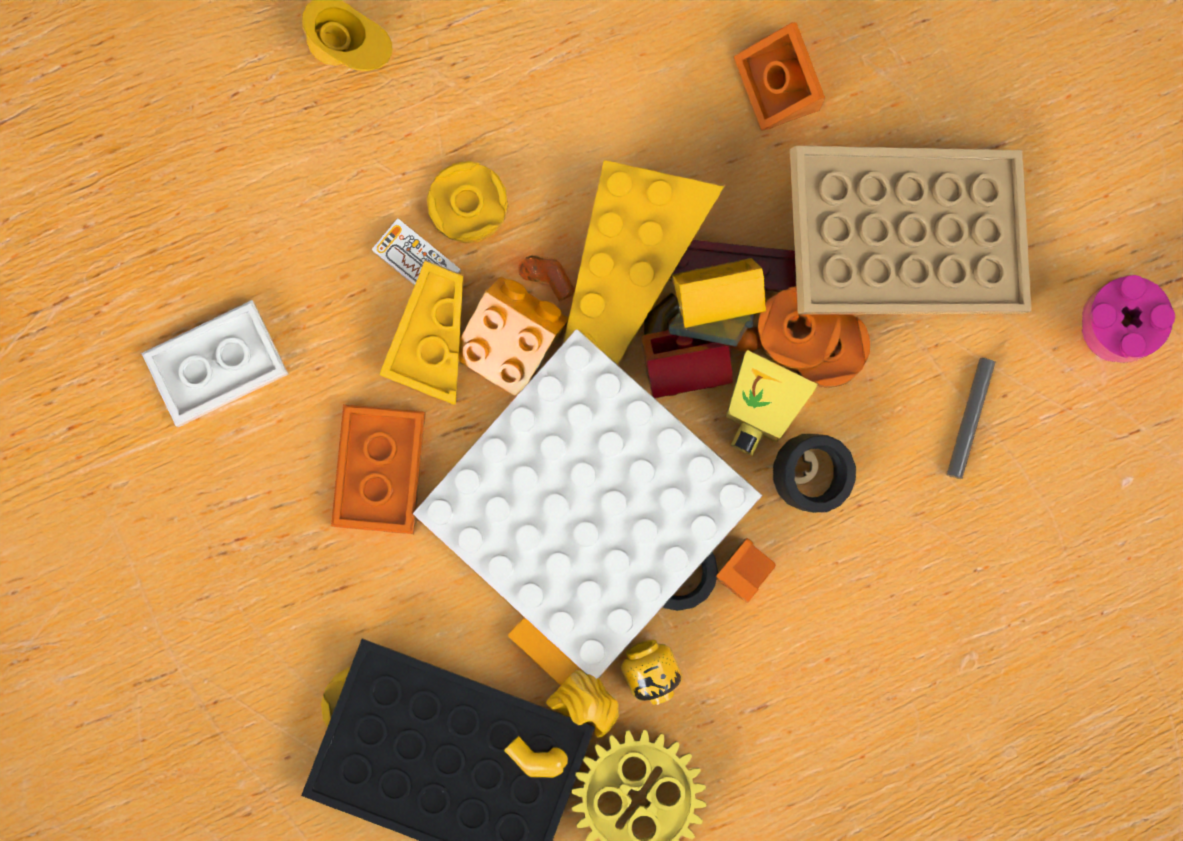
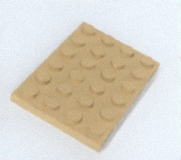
[790,146,1032,314]

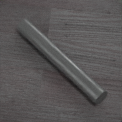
[947,358,996,479]

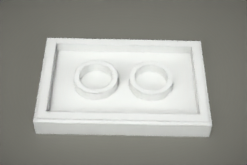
[141,300,289,428]

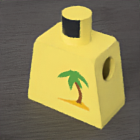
[726,350,818,456]

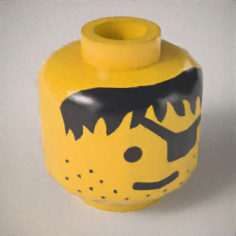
[622,640,682,705]

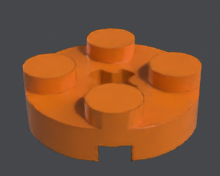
[758,286,841,370]
[792,314,870,388]

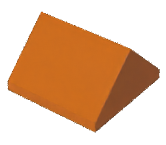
[733,22,825,131]

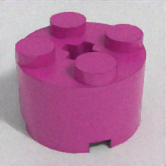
[1082,275,1175,363]

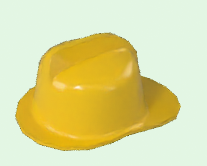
[302,0,393,71]

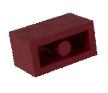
[641,321,734,398]

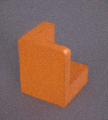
[716,538,776,603]

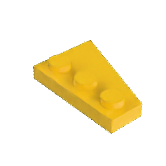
[379,260,464,405]

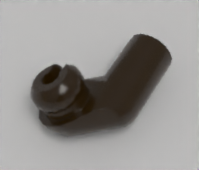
[644,293,680,335]

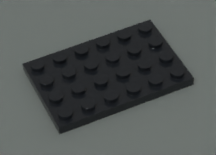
[301,638,595,841]

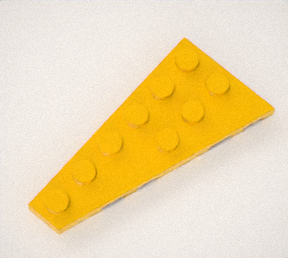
[563,160,724,365]

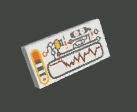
[372,218,461,285]

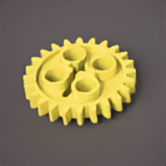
[572,729,706,841]

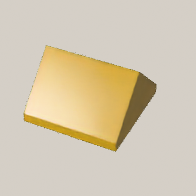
[672,258,766,328]

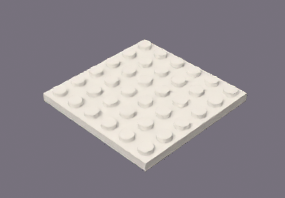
[413,329,763,679]

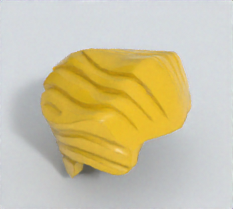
[545,670,619,737]

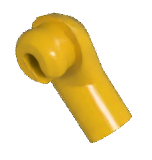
[504,736,568,778]

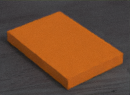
[331,404,426,535]

